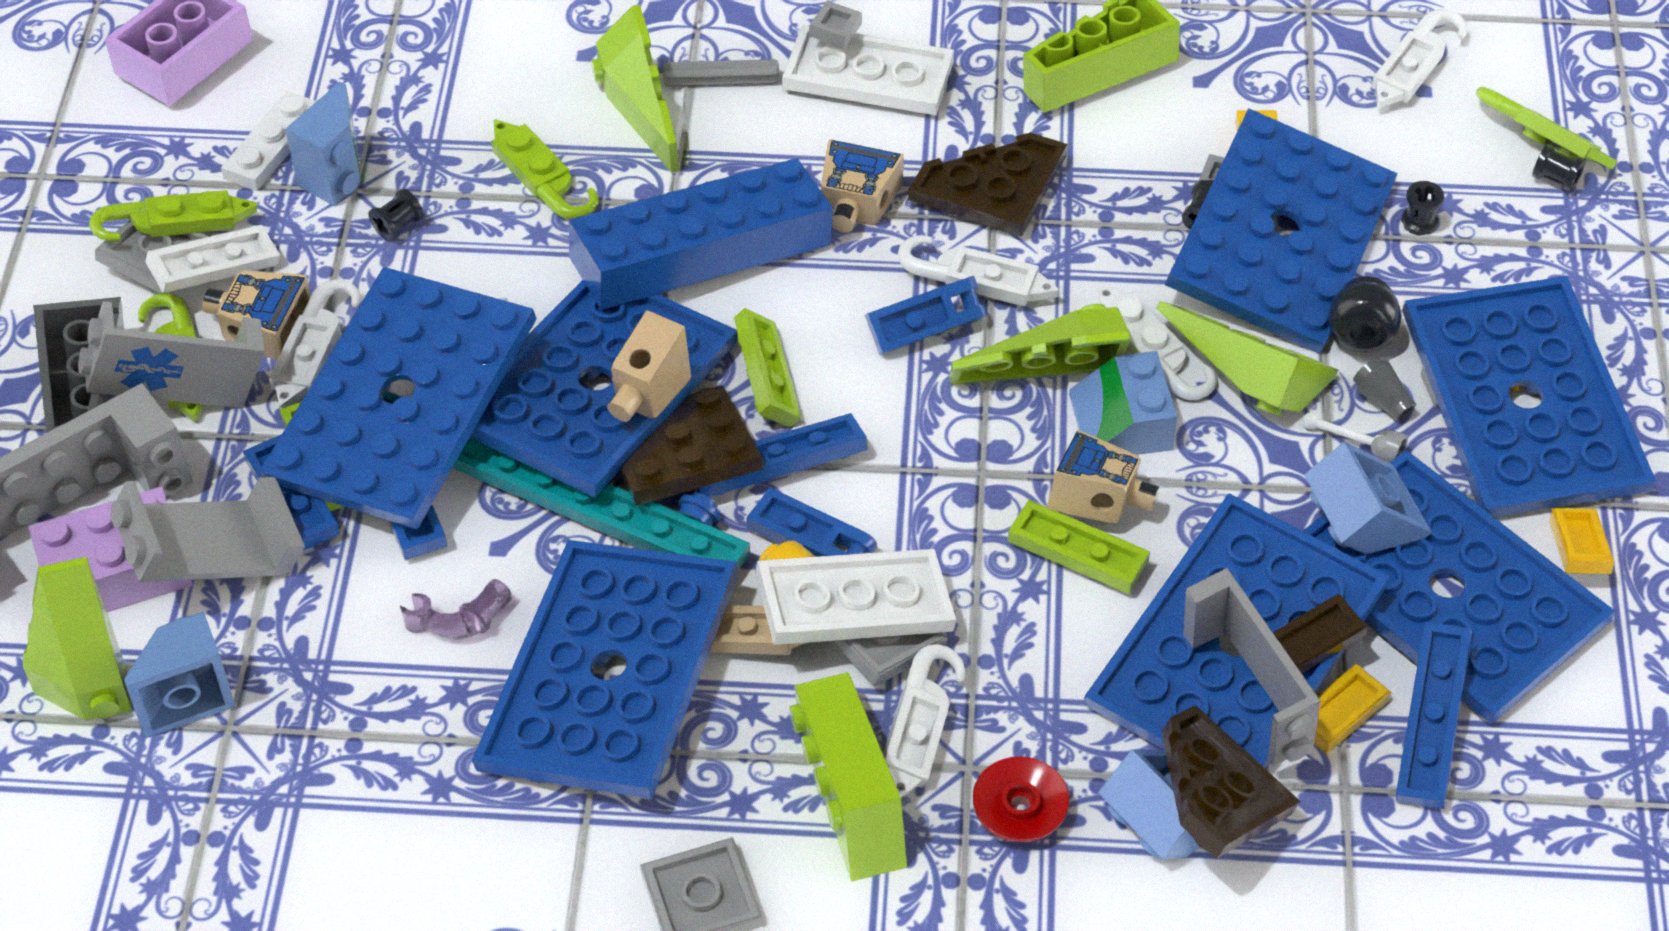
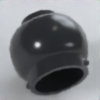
[1328,276,1402,353]

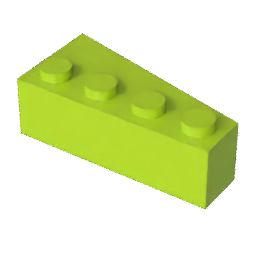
[1023,0,1180,113]
[789,672,907,882]

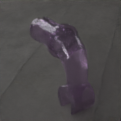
[400,579,512,640]

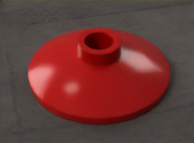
[973,756,1069,842]

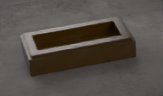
[1273,593,1367,674]

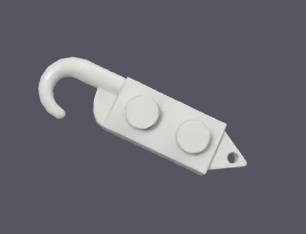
[1372,9,1468,109]
[898,235,1058,307]
[269,280,361,409]
[1098,285,1217,400]
[883,644,966,799]

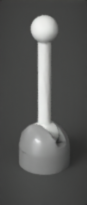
[1302,412,1408,463]

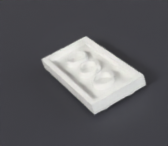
[782,24,954,115]
[755,549,956,645]

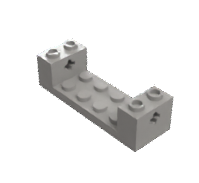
[0,383,193,539]

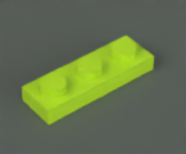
[734,308,801,428]
[1008,500,1150,594]

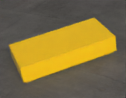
[1549,508,1614,574]
[1314,664,1391,754]

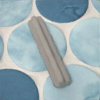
[663,59,779,86]

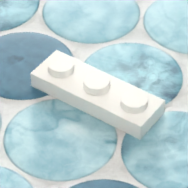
[221,90,316,192]
[145,225,280,293]

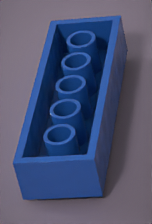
[569,158,833,310]

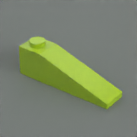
[591,4,679,172]
[1156,301,1339,416]
[949,304,1130,385]
[23,557,132,721]

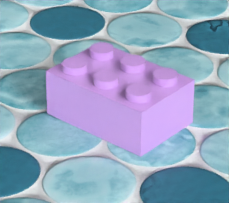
[105,0,253,107]
[28,486,193,612]

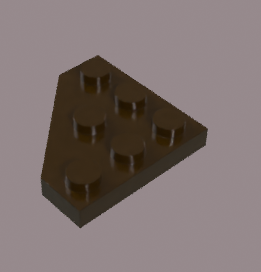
[908,132,1068,237]
[621,385,763,506]
[1161,705,1301,859]

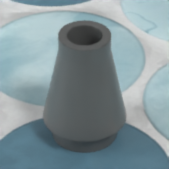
[1353,357,1417,421]

